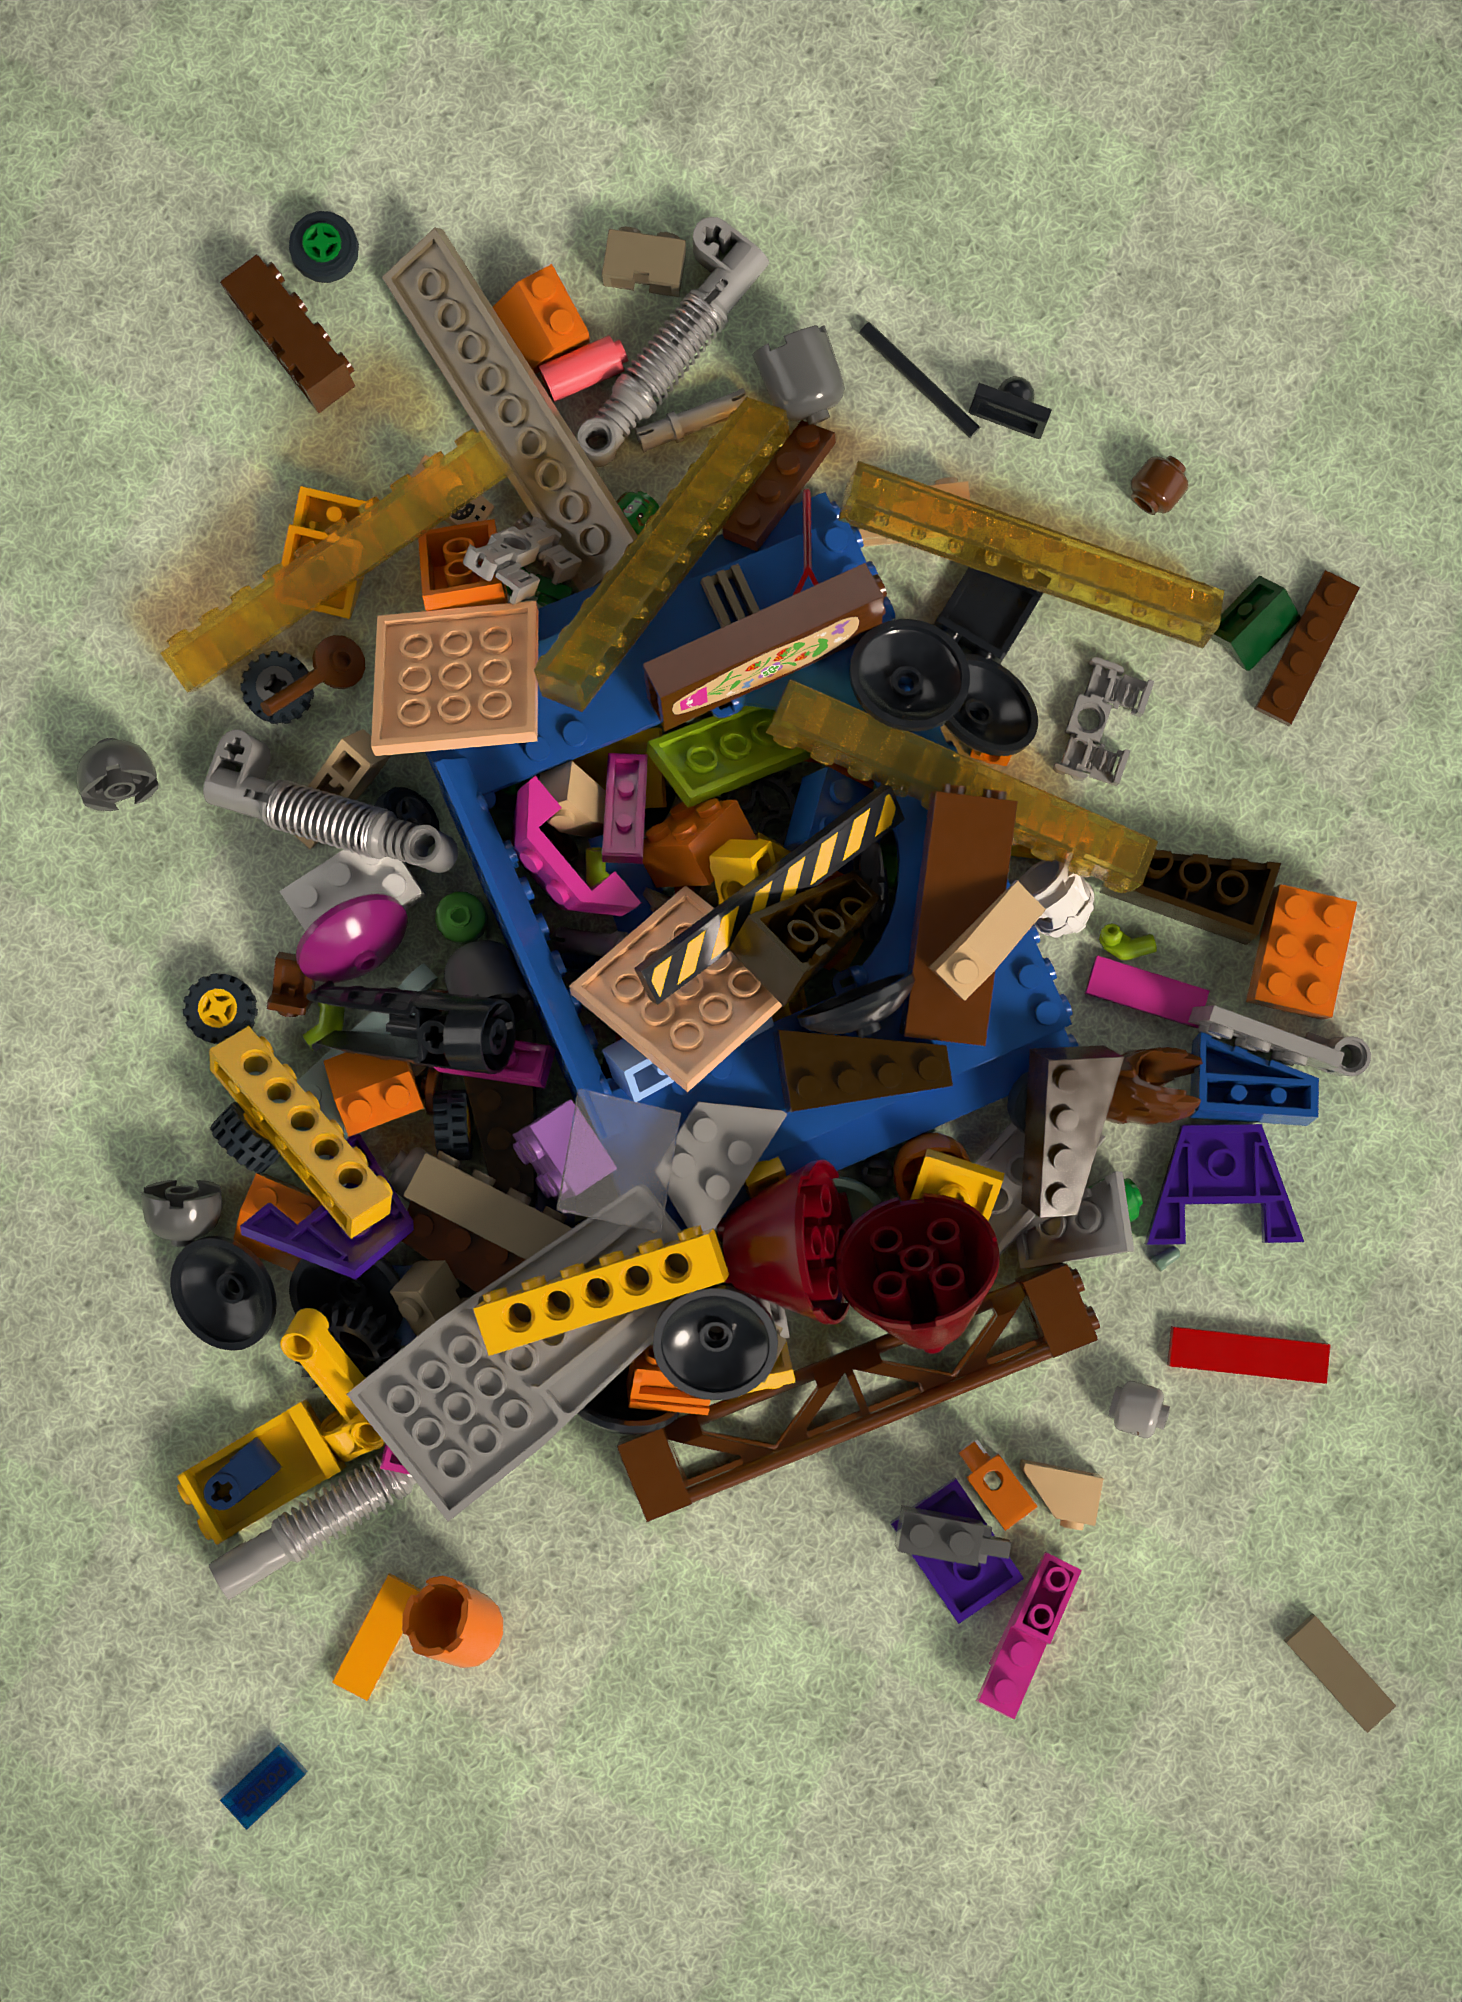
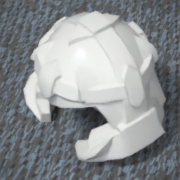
[1018,855,1094,938]

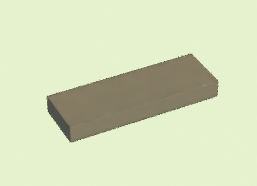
[1284,1613,1396,1733]

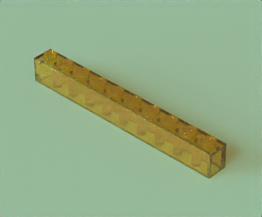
[534,397,790,712]
[160,428,514,693]
[838,461,1224,649]
[766,679,1159,893]

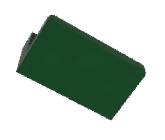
[1206,575,1301,671]

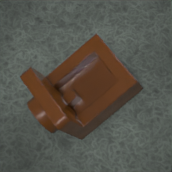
[267,951,315,1017]

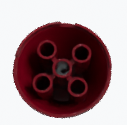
[717,1160,853,1325]
[836,1193,1000,1354]

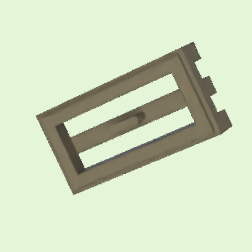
[700,564,760,628]

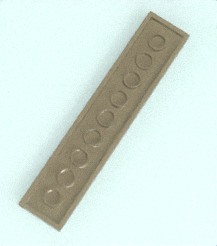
[382,227,646,591]

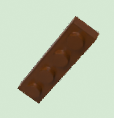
[722,420,836,552]
[1254,570,1360,726]

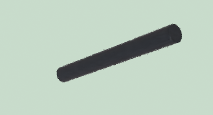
[859,322,981,439]

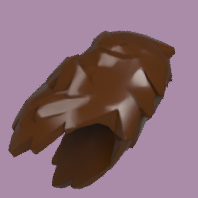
[1105,1047,1203,1125]

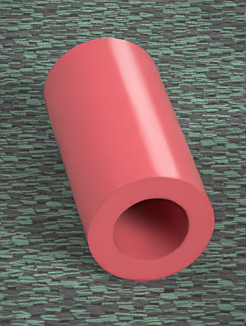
[538,335,629,402]

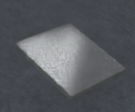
[556,1089,681,1233]

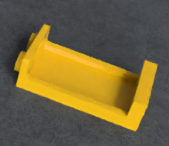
[177,1399,347,1545]

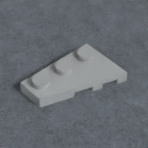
[1016,1171,1134,1269]

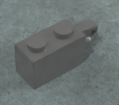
[894,1505,1011,1567]

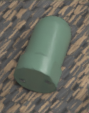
[1151,1246,1180,1272]

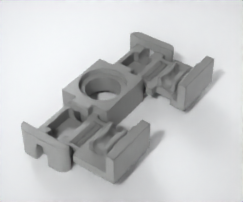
[463,517,582,605]
[1053,657,1154,786]

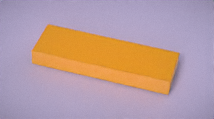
[332,1573,421,1701]

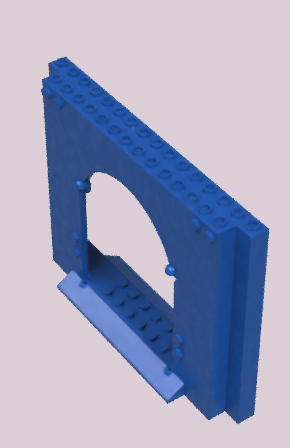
[425,492,1079,1231]

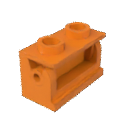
[626,1345,711,1415]

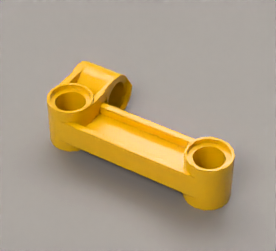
[280,1308,385,1462]

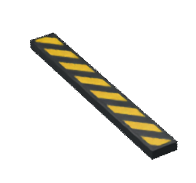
[634,784,905,1005]

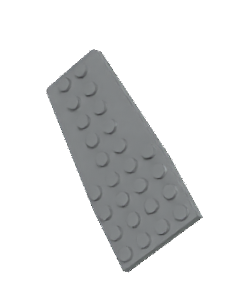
[347,1185,688,1522]

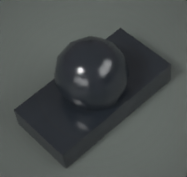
[968,376,1052,439]

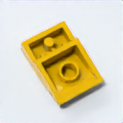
[274,486,382,619]

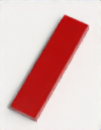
[1167,1326,1331,1384]

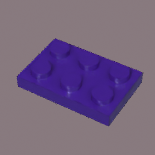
[890,1477,1024,1624]

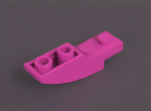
[976,1552,1082,1719]

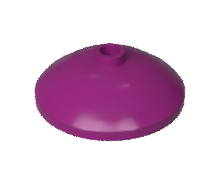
[296,894,408,983]

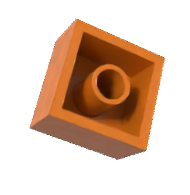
[643,798,757,888]

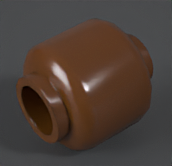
[1131,456,1188,515]

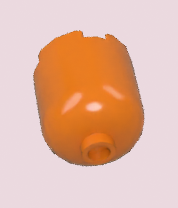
[402,1576,503,1668]

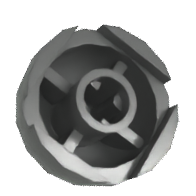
[76,738,158,811]
[142,1180,222,1247]

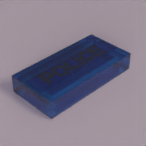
[220,1742,308,1830]

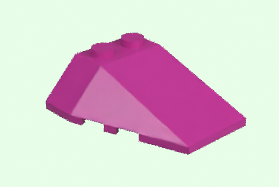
[511,776,641,916]

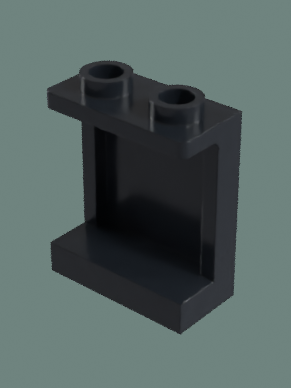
[934,541,1050,664]

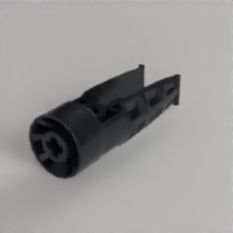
[306,981,516,1074]

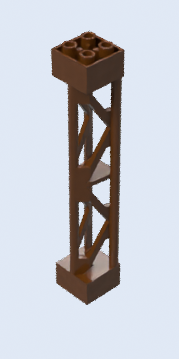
[617,1263,1100,1522]

